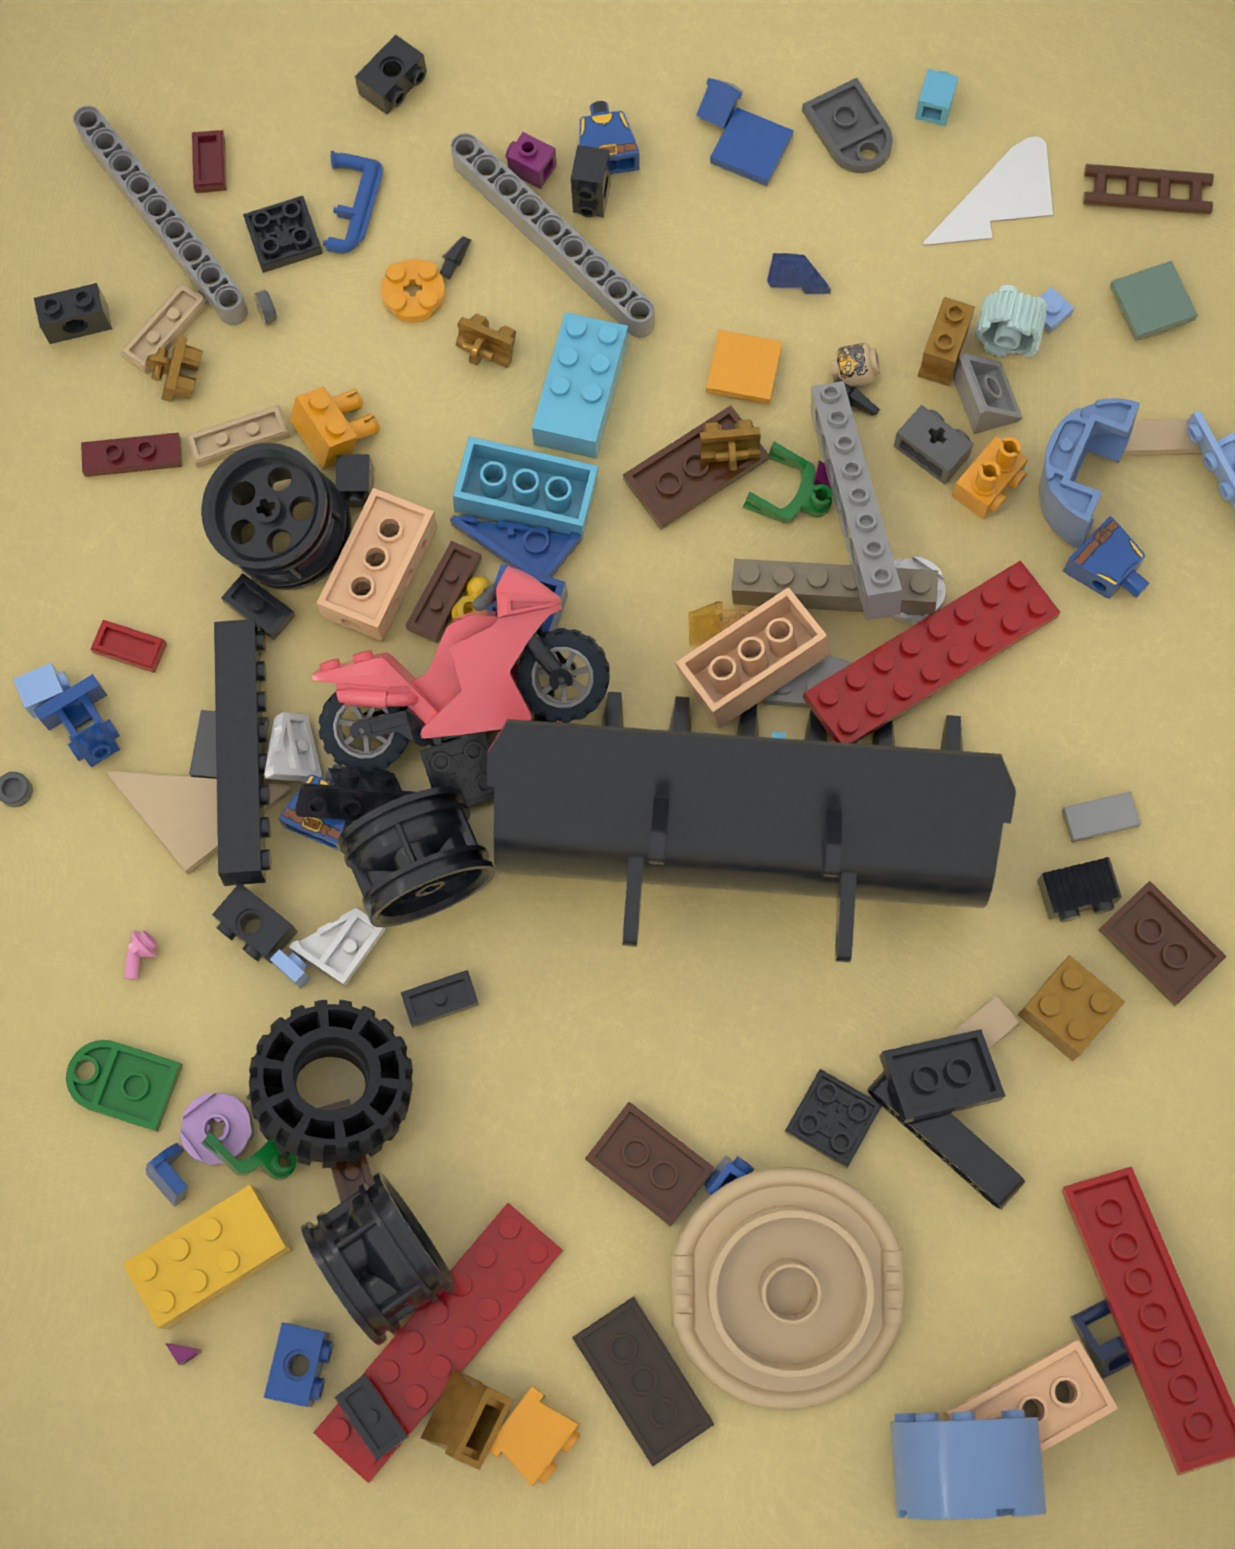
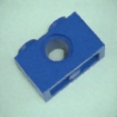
[264,1322,333,1407]

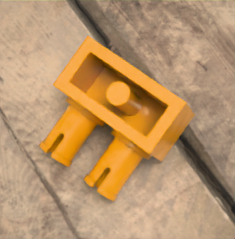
[290,387,380,470]
[952,436,1028,519]

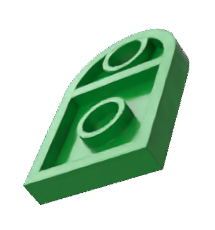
[66,1040,183,1132]

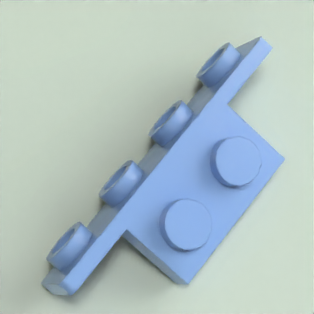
[1186,410,1235,518]

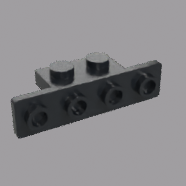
[295,767,415,821]

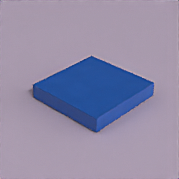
[710,107,794,186]

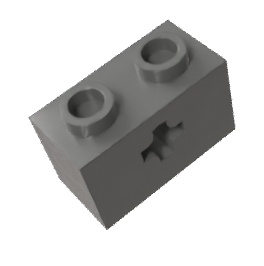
[894,405,974,485]

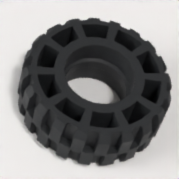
[249,1000,413,1168]

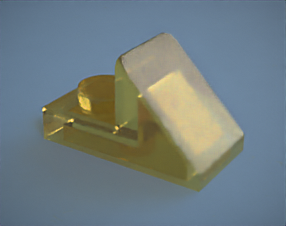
[688,601,755,646]

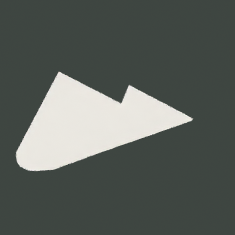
[923,136,1053,245]

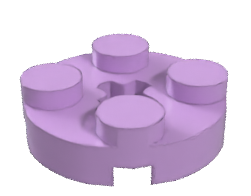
[180,1093,254,1166]

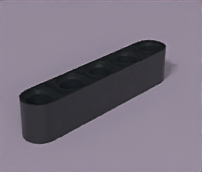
[867,1070,1025,1210]

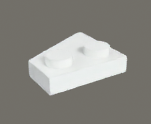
[264,712,323,782]
[289,908,386,986]

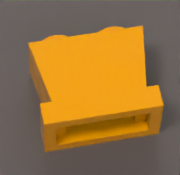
[489,1386,581,1486]

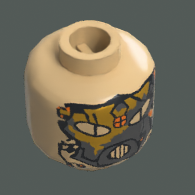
[831,343,880,387]

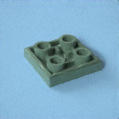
[1110,261,1198,341]

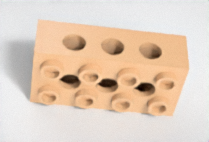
[316,488,438,642]
[943,1339,1118,1452]

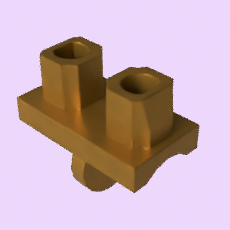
[456,313,516,368]
[145,335,203,402]
[700,419,761,471]

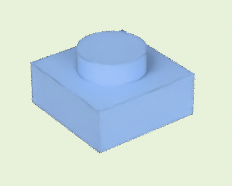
[1040,287,1074,334]
[270,949,310,989]

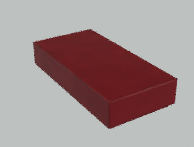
[192,130,227,193]

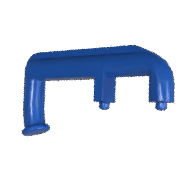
[323,150,383,253]

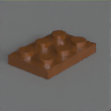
[1099,881,1227,1006]
[585,1102,715,1227]

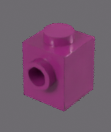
[505,132,557,189]

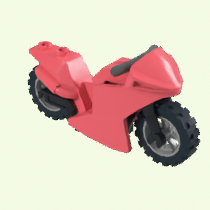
[311,566,610,772]

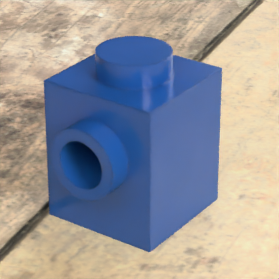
[705,1155,754,1195]

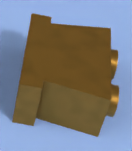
[918,297,975,386]
[421,1369,514,1470]

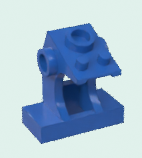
[34,674,120,767]

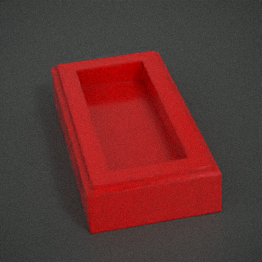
[90,620,167,673]

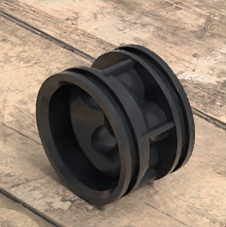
[201,443,352,590]
[337,786,496,928]
[301,1172,458,1345]

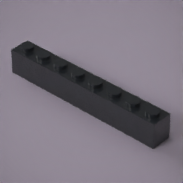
[214,619,272,886]

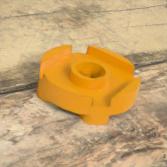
[381,259,446,323]

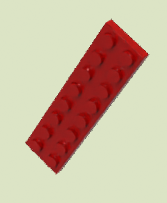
[802,560,1061,744]
[1062,1166,1235,1476]
[313,1203,563,1483]

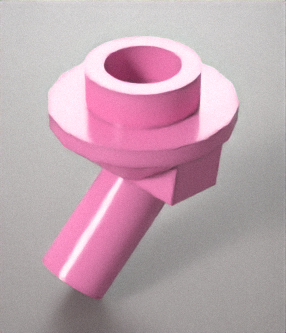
[124,930,158,979]

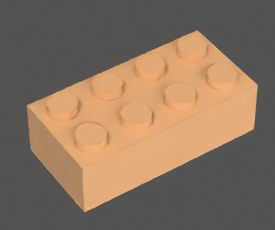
[675,587,831,729]

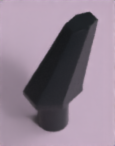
[439,236,471,279]
[833,377,880,415]

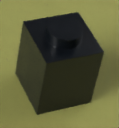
[336,454,374,508]

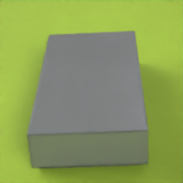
[1062,792,1141,843]

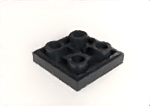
[243,195,323,273]
[419,731,494,807]
[785,1069,882,1168]

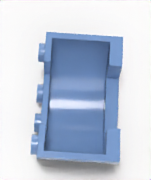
[1039,398,1140,548]
[890,1410,1046,1519]

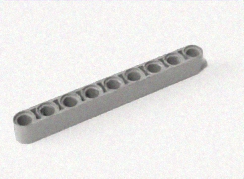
[73,106,248,325]
[451,133,655,338]

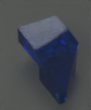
[767,253,831,294]

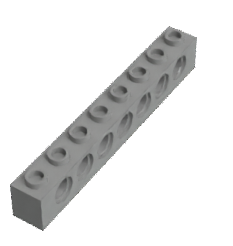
[811,381,902,620]

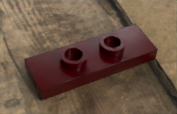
[81,432,182,477]

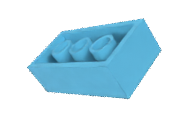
[532,312,628,459]
[453,436,598,541]

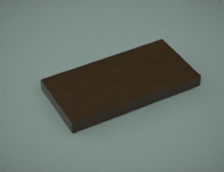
[572,1296,715,1467]

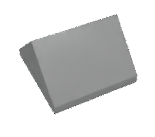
[953,353,1023,434]

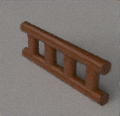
[1083,164,1214,214]

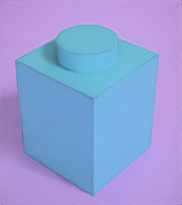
[915,69,958,126]

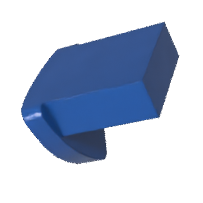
[696,78,743,128]
[146,1143,188,1207]

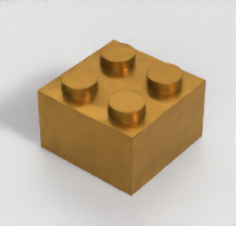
[1018,955,1125,1061]

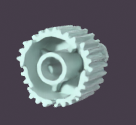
[975,285,1047,358]

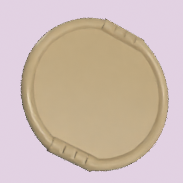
[671,1167,904,1410]

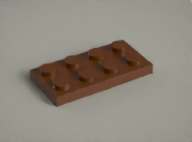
[623,405,769,529]

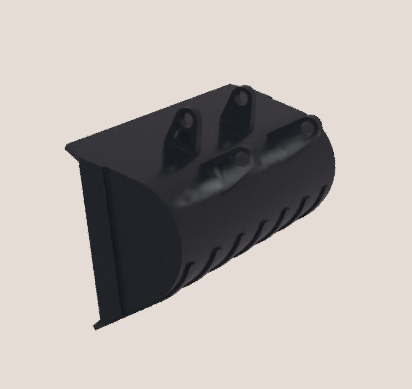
[487,687,1016,963]

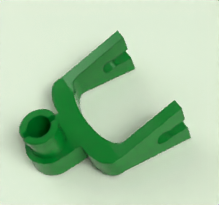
[743,442,832,523]
[201,1095,297,1180]

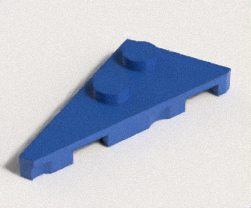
[450,515,581,578]

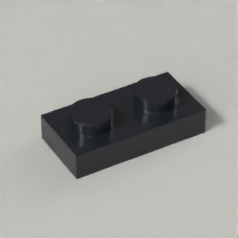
[221,573,296,640]
[401,970,479,1028]
[334,1374,409,1460]

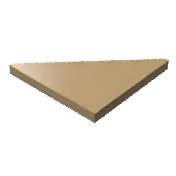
[107,771,292,874]

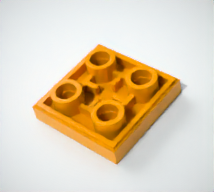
[706,330,783,405]

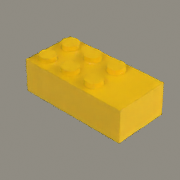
[122,1185,293,1329]

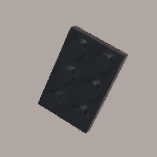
[879,1029,1006,1124]

